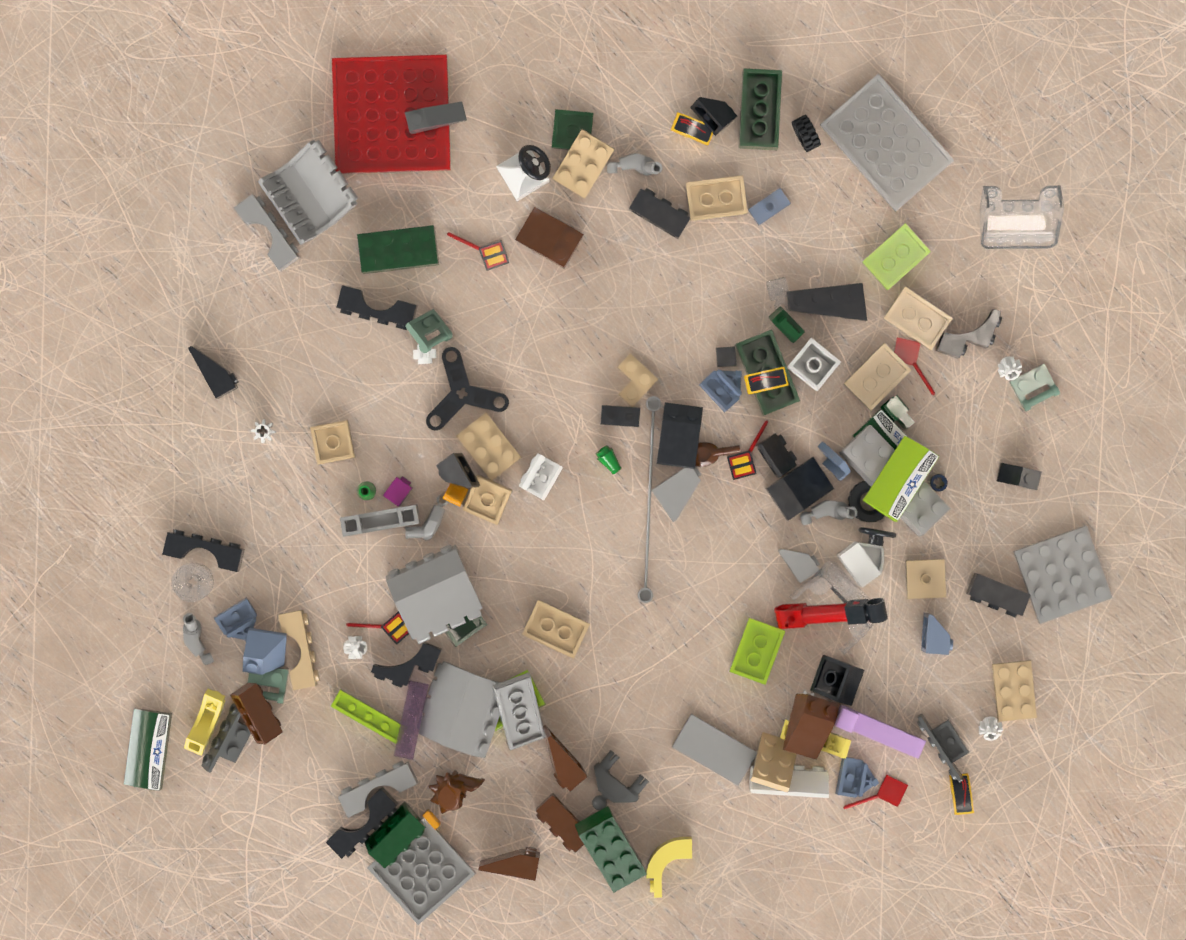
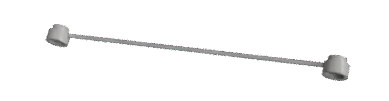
[638,396,661,603]

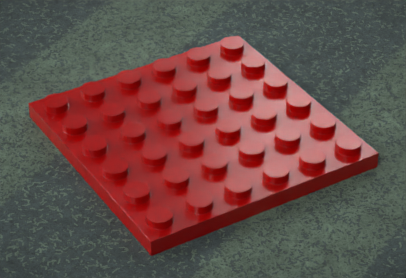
[332,54,451,174]

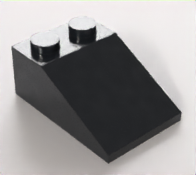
[657,402,703,469]
[765,457,834,521]

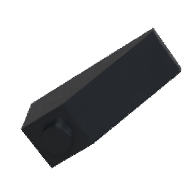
[188,346,239,399]

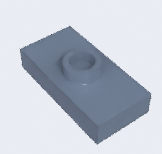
[748,188,791,226]

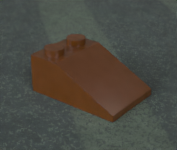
[515,207,584,269]
[783,694,840,760]
[542,725,588,792]
[478,847,540,881]

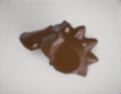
[429,770,485,814]

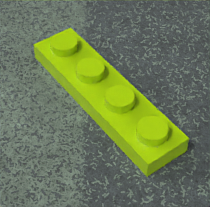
[331,689,407,744]

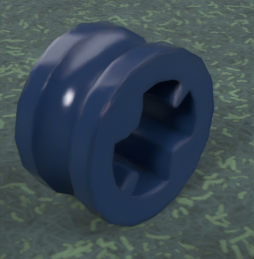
[930,474,948,492]

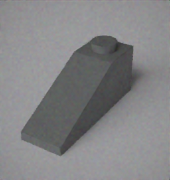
[405,101,467,134]

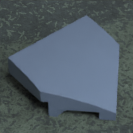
[699,369,742,413]
[817,441,851,481]
[214,597,257,641]
[835,757,879,798]

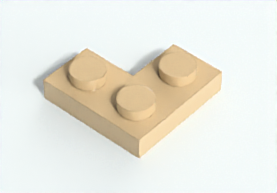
[617,353,658,407]

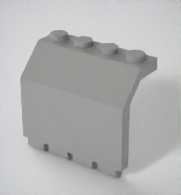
[258,140,358,245]
[386,545,483,644]
[416,661,501,758]

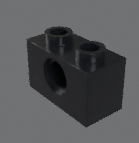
[600,405,640,427]

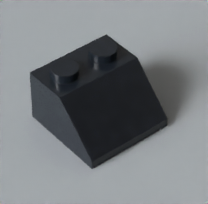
[756,433,797,478]
[810,655,865,706]

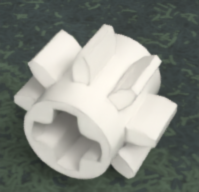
[413,345,436,364]
[998,356,1022,380]
[251,419,276,443]
[343,636,367,659]
[979,716,1003,741]

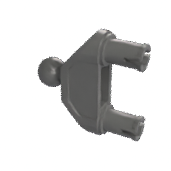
[592,750,649,811]

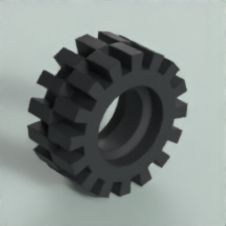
[791,114,821,152]

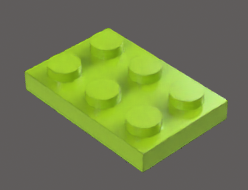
[862,223,931,291]
[729,618,785,685]

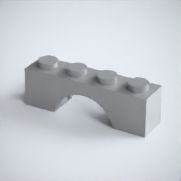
[234,194,299,271]
[340,504,421,537]
[338,761,418,818]

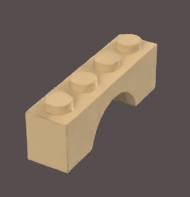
[278,610,320,690]

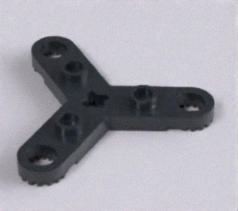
[426,347,509,431]

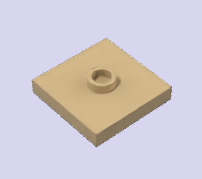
[310,420,356,465]
[463,475,513,525]
[906,559,946,599]

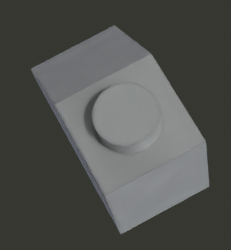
[778,549,820,583]

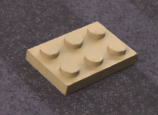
[552,129,615,199]
[686,175,748,222]
[883,287,953,351]
[844,343,911,411]
[456,412,522,480]
[522,600,590,659]
[992,660,1037,722]
[751,732,797,793]

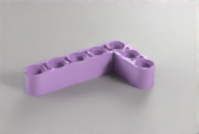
[835,704,926,759]

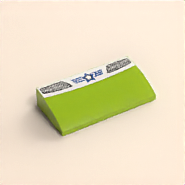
[862,436,939,522]

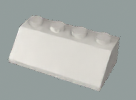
[749,765,829,798]

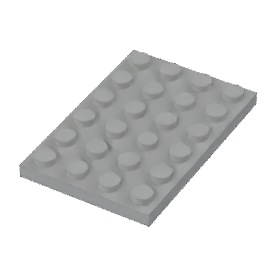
[820,74,954,212]

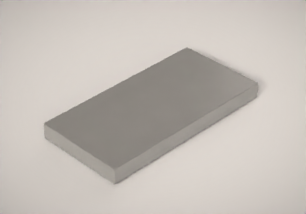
[492,673,545,750]
[672,714,757,786]

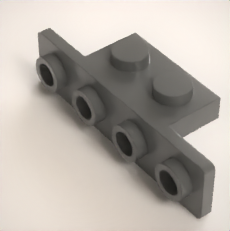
[202,703,251,773]
[917,714,970,783]

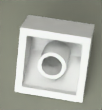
[787,338,841,391]

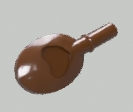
[695,442,741,467]

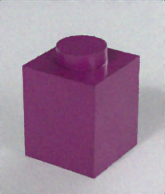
[383,476,413,507]

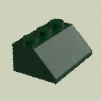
[364,801,426,869]

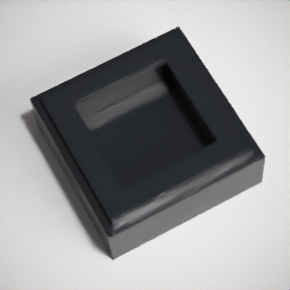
[716,346,737,367]

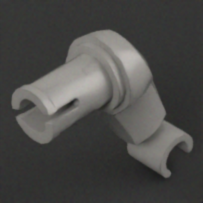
[607,153,662,176]
[405,495,448,541]
[800,500,857,525]
[183,613,214,665]

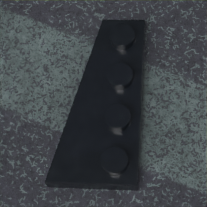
[787,283,867,321]

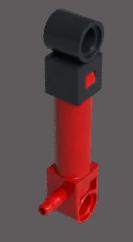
[774,598,888,629]

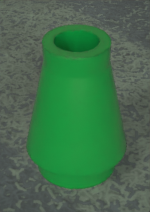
[596,445,622,474]
[357,481,376,500]

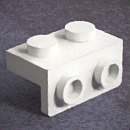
[519,453,563,500]

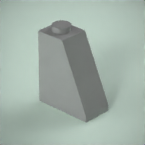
[652,466,701,522]

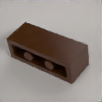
[230,683,283,745]
[536,793,584,853]

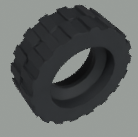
[848,481,885,522]

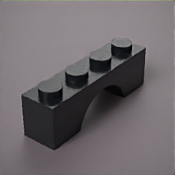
[336,285,418,330]
[162,529,245,572]
[326,787,398,859]

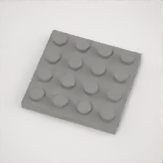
[1013,526,1112,624]
[367,817,476,925]

